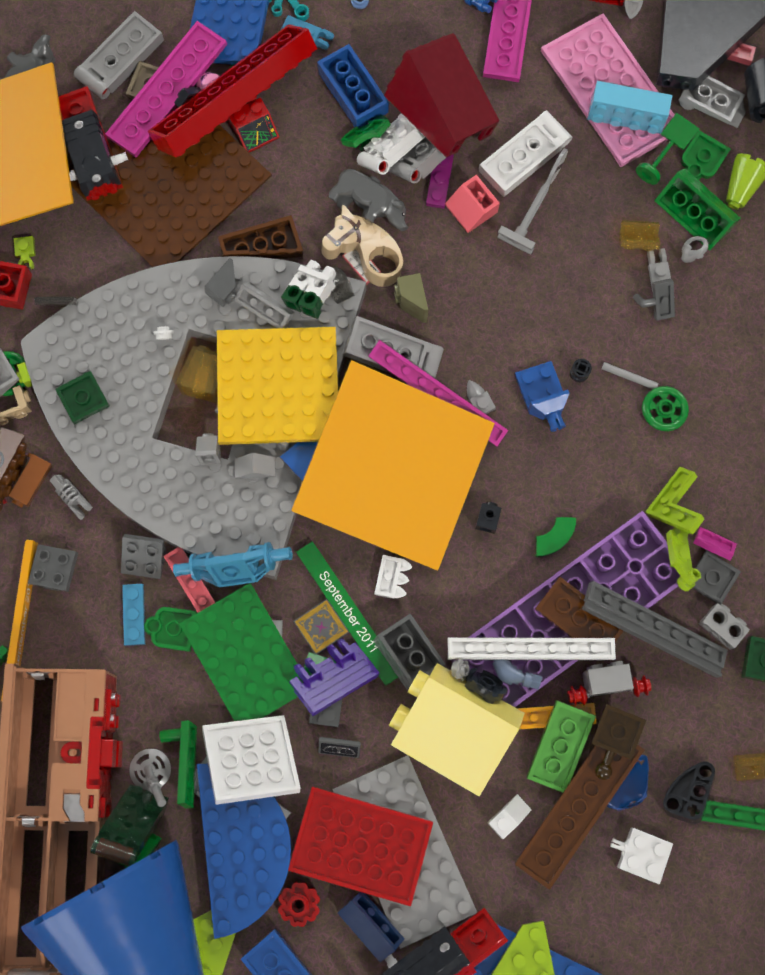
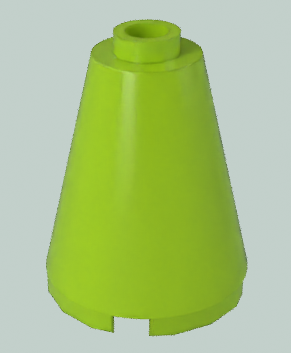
[726,153,765,210]

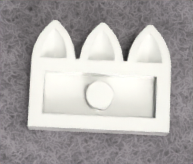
[374,555,412,599]

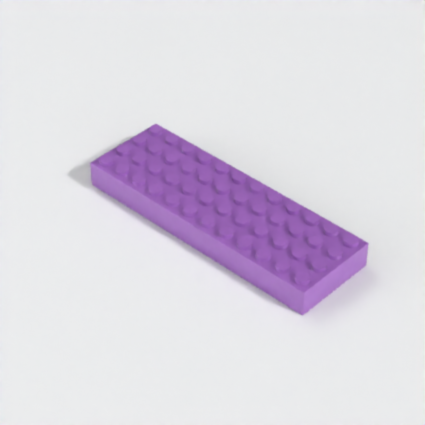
[447,511,680,707]

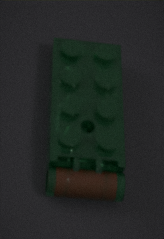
[90,784,169,867]

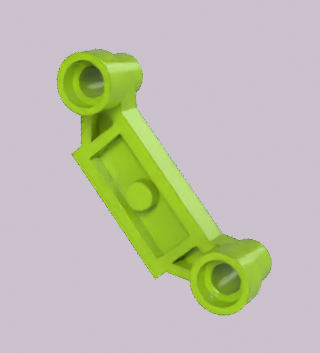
[666,527,701,591]

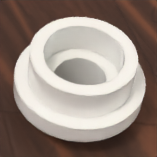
[153,326,174,340]

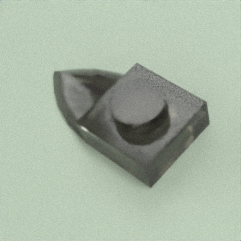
[331,266,355,304]

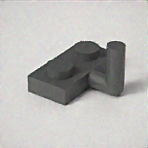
[633,278,675,321]

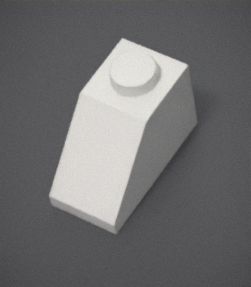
[487,794,531,839]

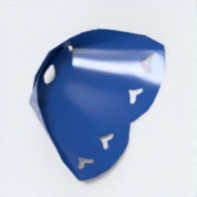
[606,755,649,811]

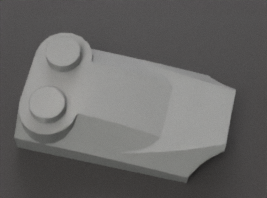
[679,76,746,128]

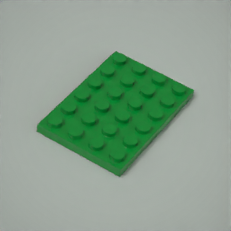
[179,583,300,721]

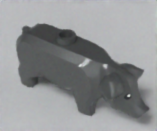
[0,35,56,80]
[329,169,409,231]

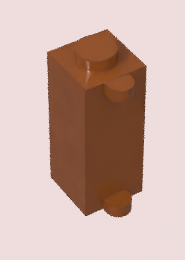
[8,453,52,508]

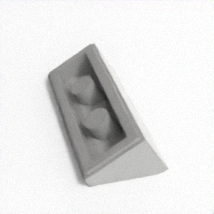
[234,282,295,328]

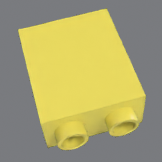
[389,663,525,796]

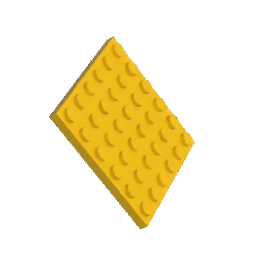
[217,327,338,445]

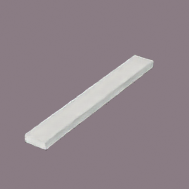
[447,638,616,660]

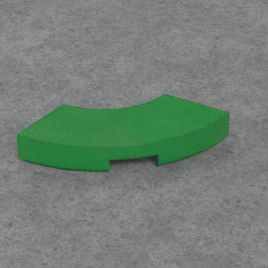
[340,119,391,148]
[536,517,576,557]

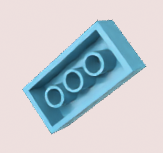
[587,81,672,134]

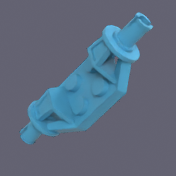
[173,542,293,588]

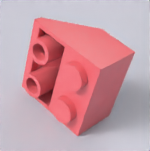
[445,175,500,233]

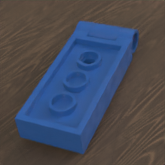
[241,929,312,975]

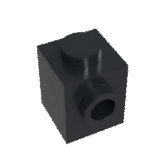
[475,502,501,534]

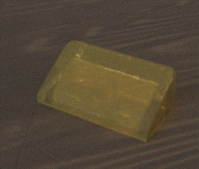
[733,753,765,781]

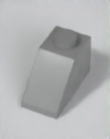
[196,433,221,465]

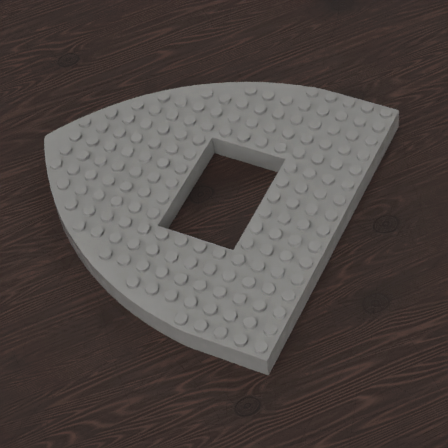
[21,256,366,580]

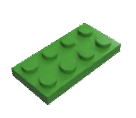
[526,700,596,792]

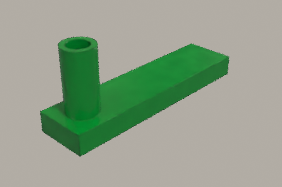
[159,720,197,809]

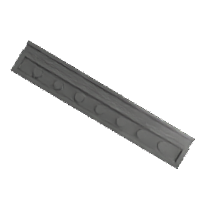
[582,581,728,678]

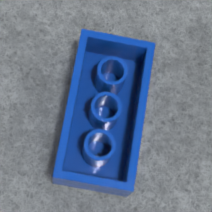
[317,44,389,128]

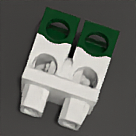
[281,260,336,319]

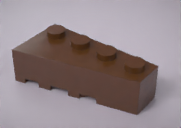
[218,215,303,259]

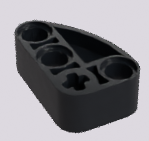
[663,761,715,824]

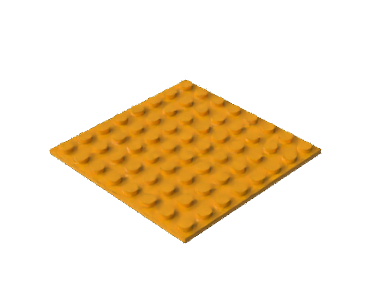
[0,62,74,226]
[291,360,495,571]

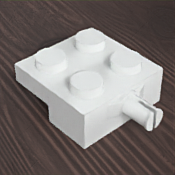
[610,828,673,884]

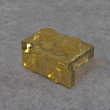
[619,220,660,251]

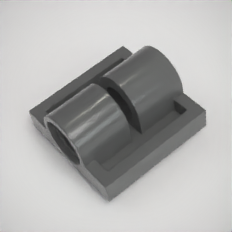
[121,534,166,579]
[28,544,78,592]

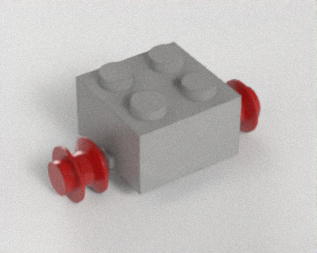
[567,661,651,707]

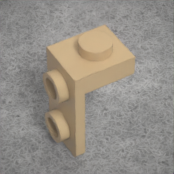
[0,385,32,426]

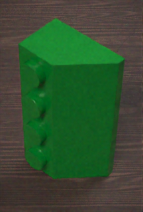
[654,169,741,251]

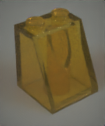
[176,345,218,404]

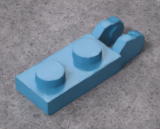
[281,15,334,50]

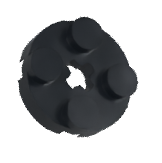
[465,668,507,704]

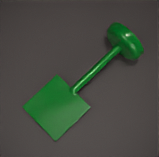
[636,113,700,185]

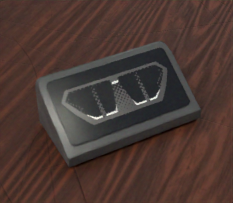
[318,737,361,758]

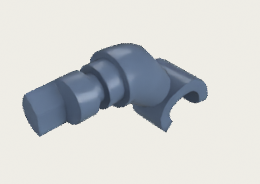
[488,660,543,690]

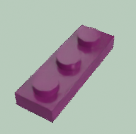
[426,155,454,209]

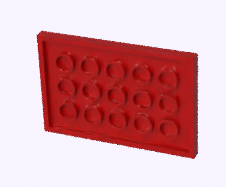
[288,787,433,907]

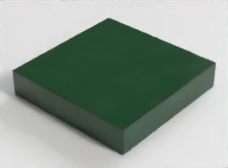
[55,371,110,425]

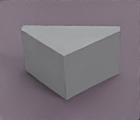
[234,453,276,479]

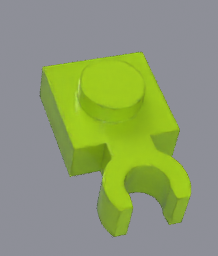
[14,236,36,269]

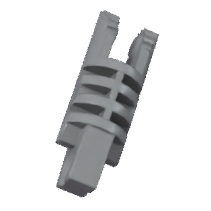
[50,475,93,520]

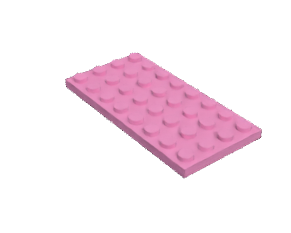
[541,13,675,167]

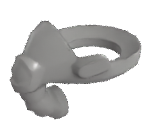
[681,236,708,263]

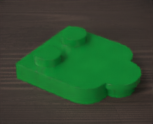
[681,130,731,180]
[144,607,197,652]

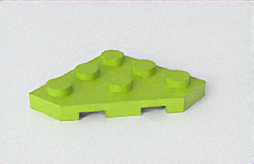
[193,910,236,975]
[490,920,555,975]

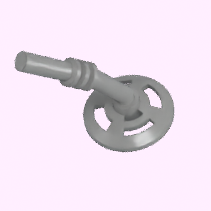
[129,749,171,807]

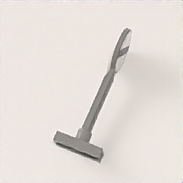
[497,148,568,255]

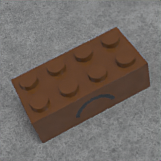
[0,427,27,512]

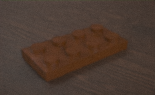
[534,577,623,661]

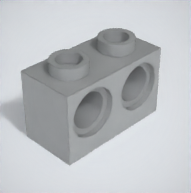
[698,603,750,650]

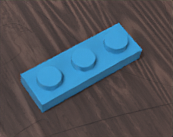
[123,584,146,646]

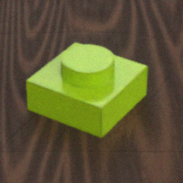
[16,362,32,388]

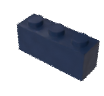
[338,892,405,963]

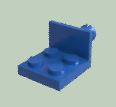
[514,361,569,432]

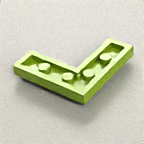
[646,467,704,535]

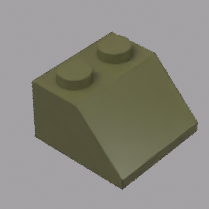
[394,273,428,323]

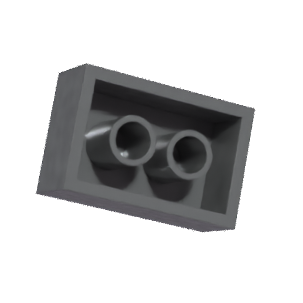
[373,614,445,691]

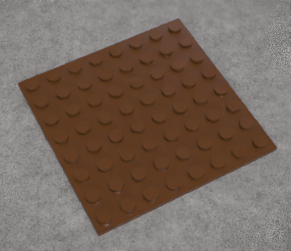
[69,107,272,267]

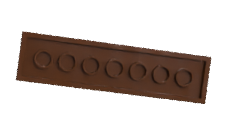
[515,745,645,890]

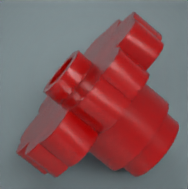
[278,882,320,927]

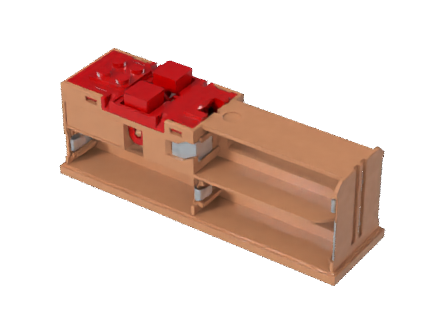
[0,663,123,975]

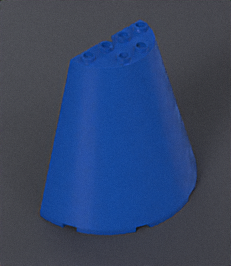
[21,840,204,975]

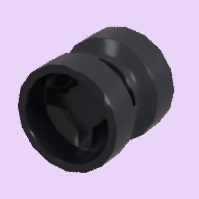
[570,359,592,383]

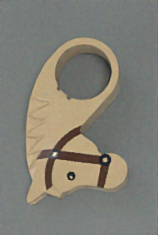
[321,205,403,287]

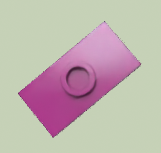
[693,527,737,560]

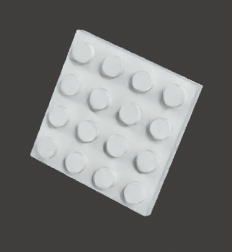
[202,715,301,805]

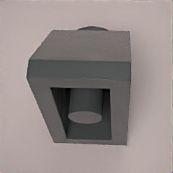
[205,258,236,307]

